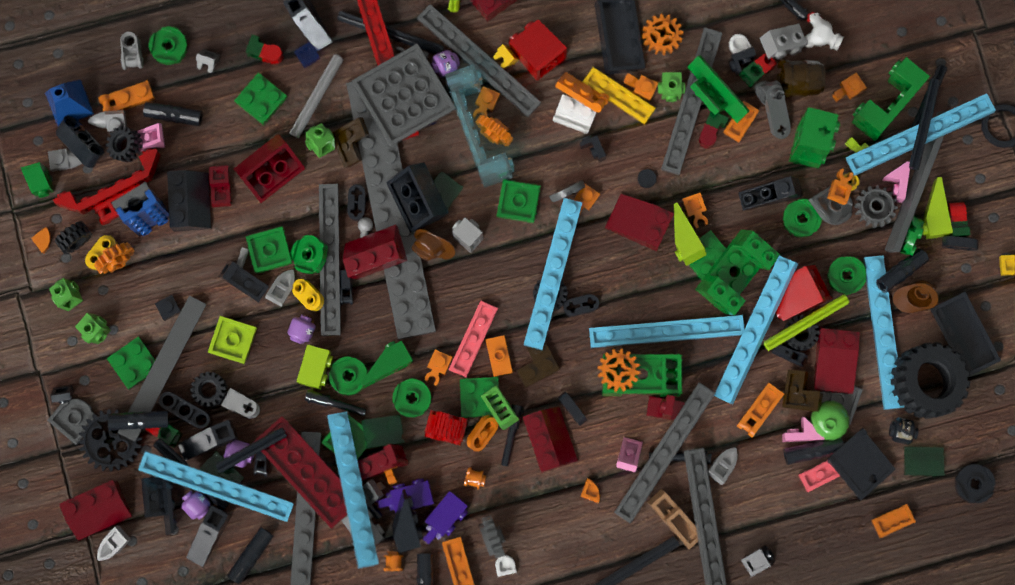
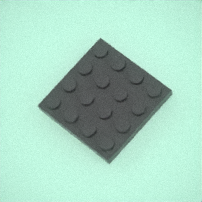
[352,44,456,147]

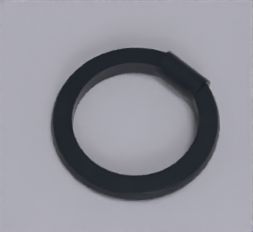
[981,104,1015,148]

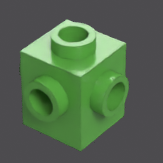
[658,72,685,102]
[305,123,335,158]
[49,278,83,311]
[75,313,111,344]

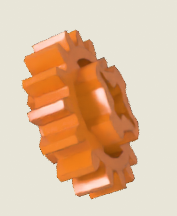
[642,14,683,56]
[475,114,513,147]
[94,242,134,274]
[597,349,640,392]

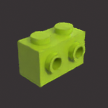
[296,345,333,390]

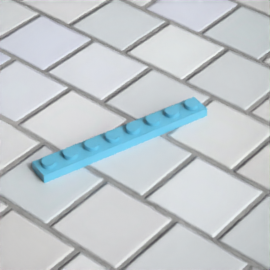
[846,94,995,176]
[524,198,582,350]
[863,255,904,410]
[715,256,798,405]
[589,315,744,348]
[327,412,379,569]
[138,451,294,522]

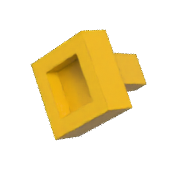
[493,44,519,69]

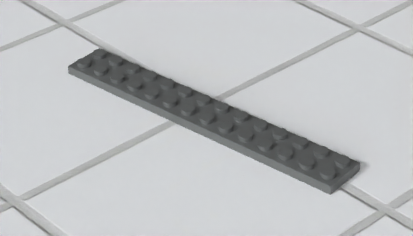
[346,82,436,340]

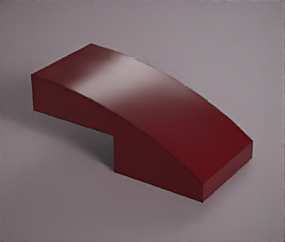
[209,165,232,207]

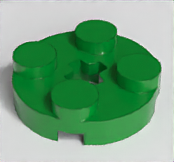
[149,26,188,65]
[783,199,822,238]
[900,217,924,256]
[291,235,328,274]
[827,256,866,295]
[329,356,368,396]
[392,379,431,418]

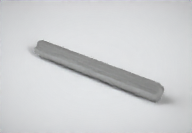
[290,54,343,138]

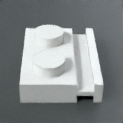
[553,95,597,134]

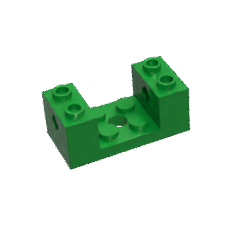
[851,57,930,142]
[789,107,840,168]
[695,229,780,316]
[602,354,682,397]

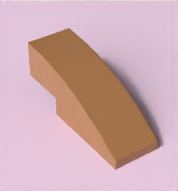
[647,489,698,549]

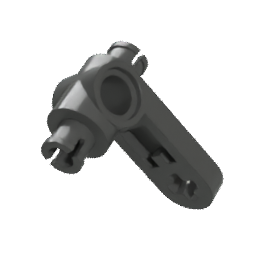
[754,80,791,139]

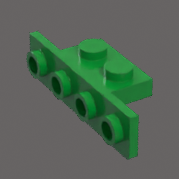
[687,55,749,123]

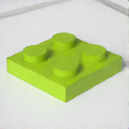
[208,316,257,364]

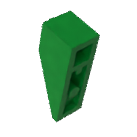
[358,341,413,391]

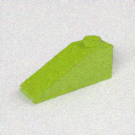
[922,177,953,240]
[674,203,706,266]

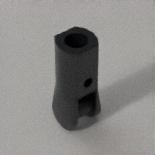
[340,270,353,305]
[771,344,808,367]
[254,451,269,477]

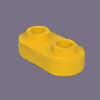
[85,235,117,270]
[292,279,324,311]

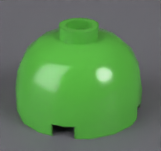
[811,401,849,440]

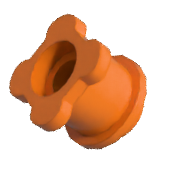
[464,467,487,490]
[383,551,403,571]

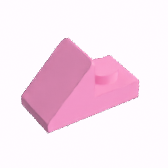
[137,123,165,151]
[882,162,910,203]
[782,417,824,442]
[617,437,642,472]

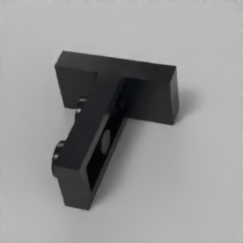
[218,261,269,302]

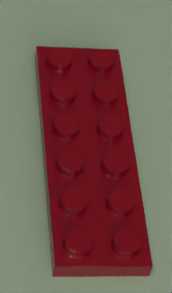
[253,416,347,529]

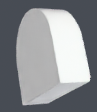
[729,34,752,54]
[495,555,517,577]

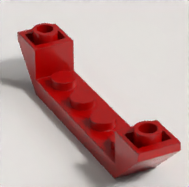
[53,148,161,214]

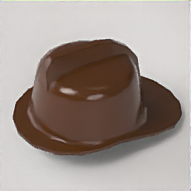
[412,229,455,260]
[893,280,939,313]

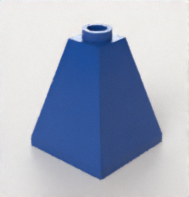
[45,80,94,126]

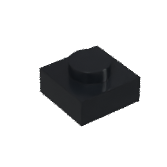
[155,295,181,321]
[50,385,74,403]

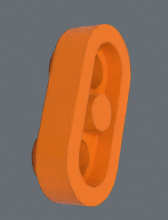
[467,415,498,452]

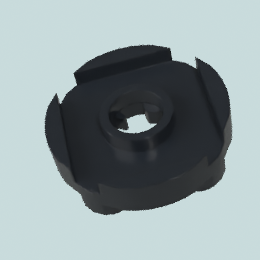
[954,464,995,504]

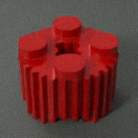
[424,410,468,446]

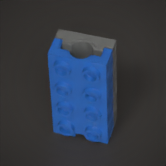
[112,183,169,236]

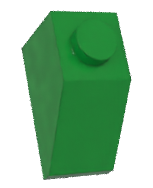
[21,162,54,198]

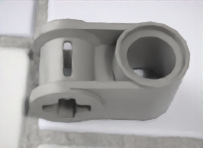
[120,32,143,70]
[221,388,260,419]

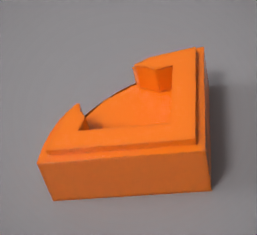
[31,227,51,254]
[580,478,600,504]

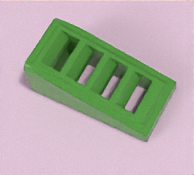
[481,385,519,430]

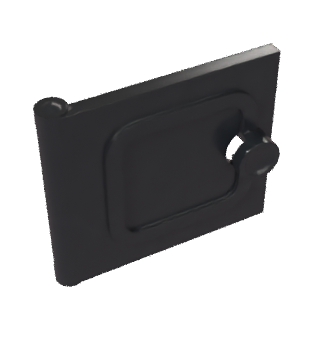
[827,428,896,500]

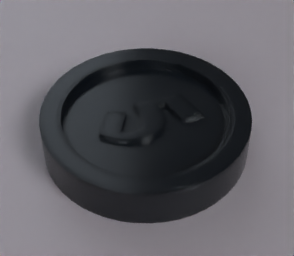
[637,169,656,188]

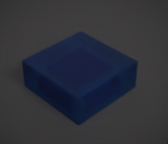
[294,42,320,69]

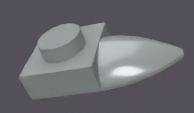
[88,110,127,132]
[48,149,82,171]
[265,269,295,307]
[708,448,737,485]
[97,525,131,561]

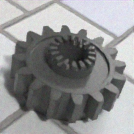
[854,186,898,228]
[478,515,506,559]

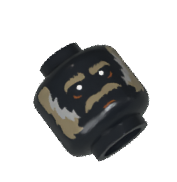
[888,418,919,445]

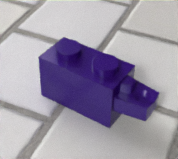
[377,478,434,513]
[423,491,468,544]

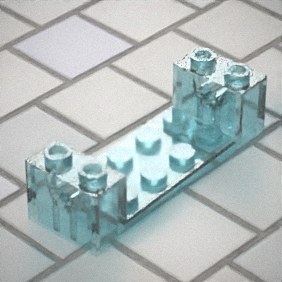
[445,64,514,188]

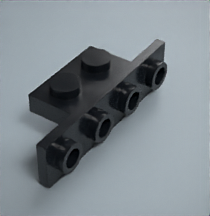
[141,456,177,535]

